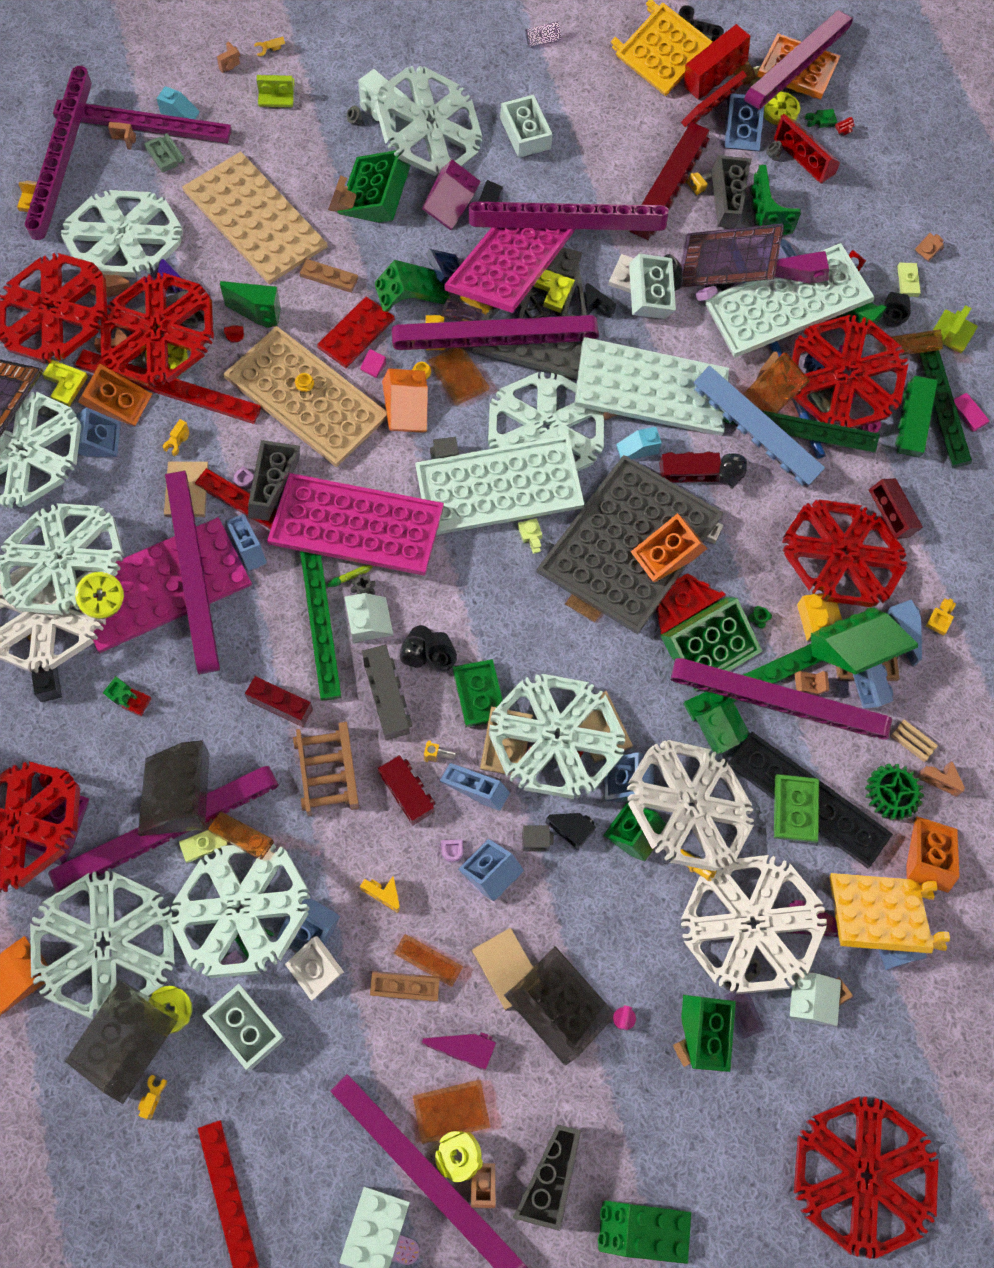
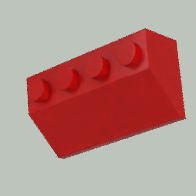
[774,114,840,184]

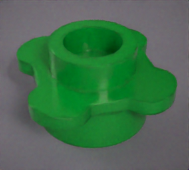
[748,606,772,629]

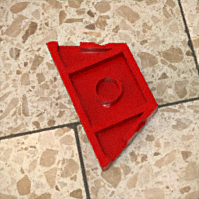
[656,573,726,635]

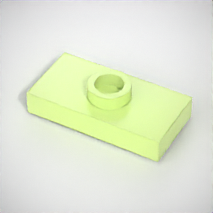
[897,263,921,297]
[179,825,228,863]

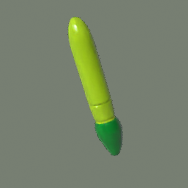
[327,565,373,587]

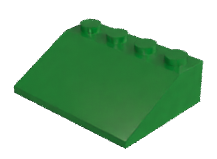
[337,150,411,223]
[660,597,762,691]
[811,608,918,675]

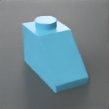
[156,86,200,119]
[616,427,662,459]

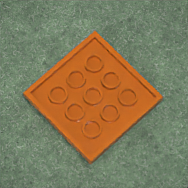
[757,33,840,100]

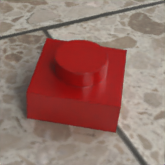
[121,688,152,717]

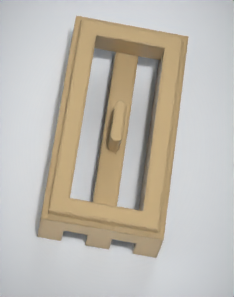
[891,720,938,762]

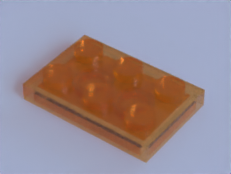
[429,347,489,406]
[744,353,810,413]
[413,1080,491,1144]

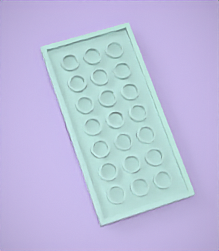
[704,243,874,358]
[574,337,729,436]
[415,435,584,535]

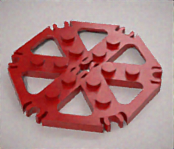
[0,253,107,363]
[101,272,214,387]
[787,315,909,428]
[782,499,908,607]
[0,761,80,893]
[794,1096,939,1259]

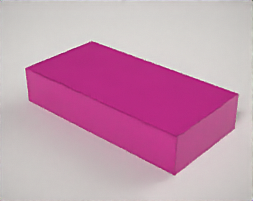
[954,393,990,432]

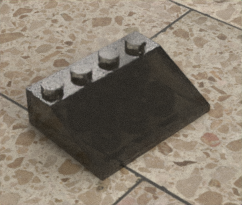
[138,740,210,836]
[504,946,614,1066]
[65,979,179,1104]

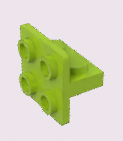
[256,75,295,107]
[932,305,978,353]

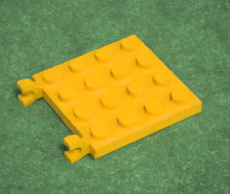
[611,0,713,96]
[830,873,950,953]

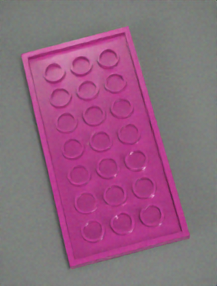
[445,227,576,313]
[267,473,444,576]
[79,517,252,653]

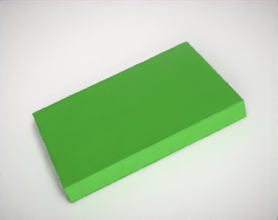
[774,774,819,843]

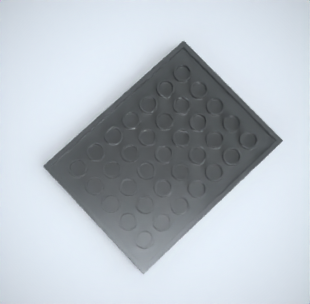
[537,455,723,635]

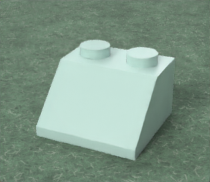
[345,593,393,643]
[790,972,841,1027]

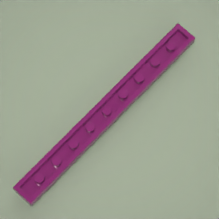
[53,99,232,143]

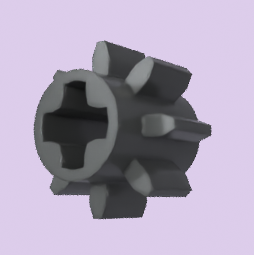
[351,574,376,595]

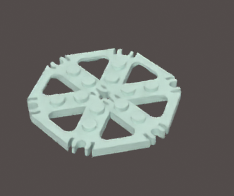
[375,66,482,176]
[61,190,183,278]
[488,372,604,472]
[0,392,81,508]
[0,503,124,615]
[489,674,625,799]
[170,841,310,978]
[30,871,174,1021]

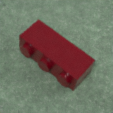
[659,451,721,483]
[868,478,923,539]
[245,676,313,727]
[378,755,436,826]

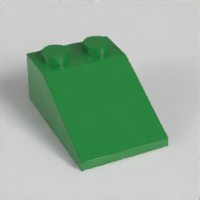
[220,281,281,328]
[681,995,736,1072]

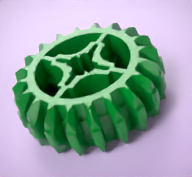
[865,763,924,820]

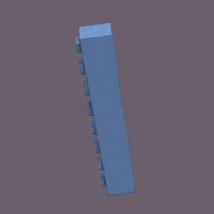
[693,365,825,487]

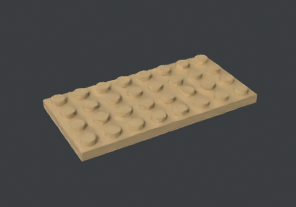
[182,151,328,284]
[223,326,387,468]

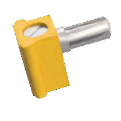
[686,172,712,195]
[424,741,456,762]

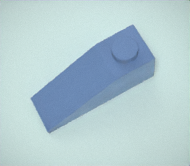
[226,514,267,571]
[886,599,922,667]
[440,763,510,811]

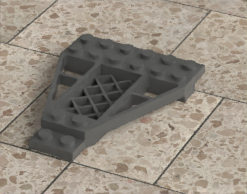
[473,247,587,379]

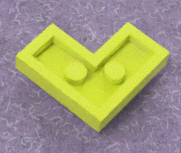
[534,270,575,313]
[42,360,88,407]

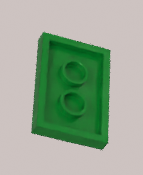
[452,659,503,728]

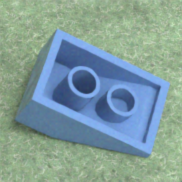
[725,94,764,151]

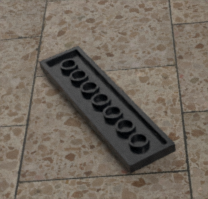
[728,731,893,869]

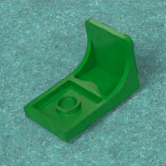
[750,165,801,235]
[375,260,451,312]
[598,1200,691,1264]

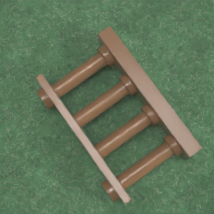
[293,722,359,817]

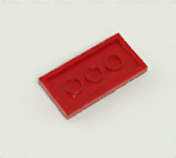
[681,70,747,127]
[317,296,395,368]

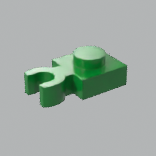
[805,109,837,128]
[103,676,137,708]

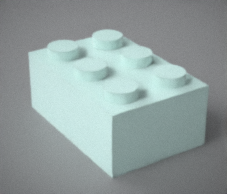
[358,69,411,132]
[500,95,553,158]
[629,254,676,319]
[202,984,285,1071]
[339,1186,410,1268]

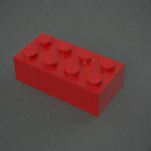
[684,24,751,100]

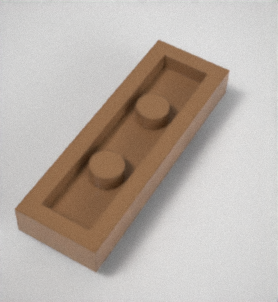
[300,259,358,293]
[370,971,440,1001]

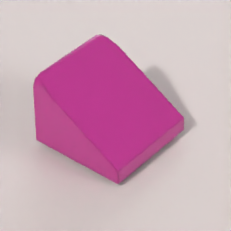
[360,349,386,378]

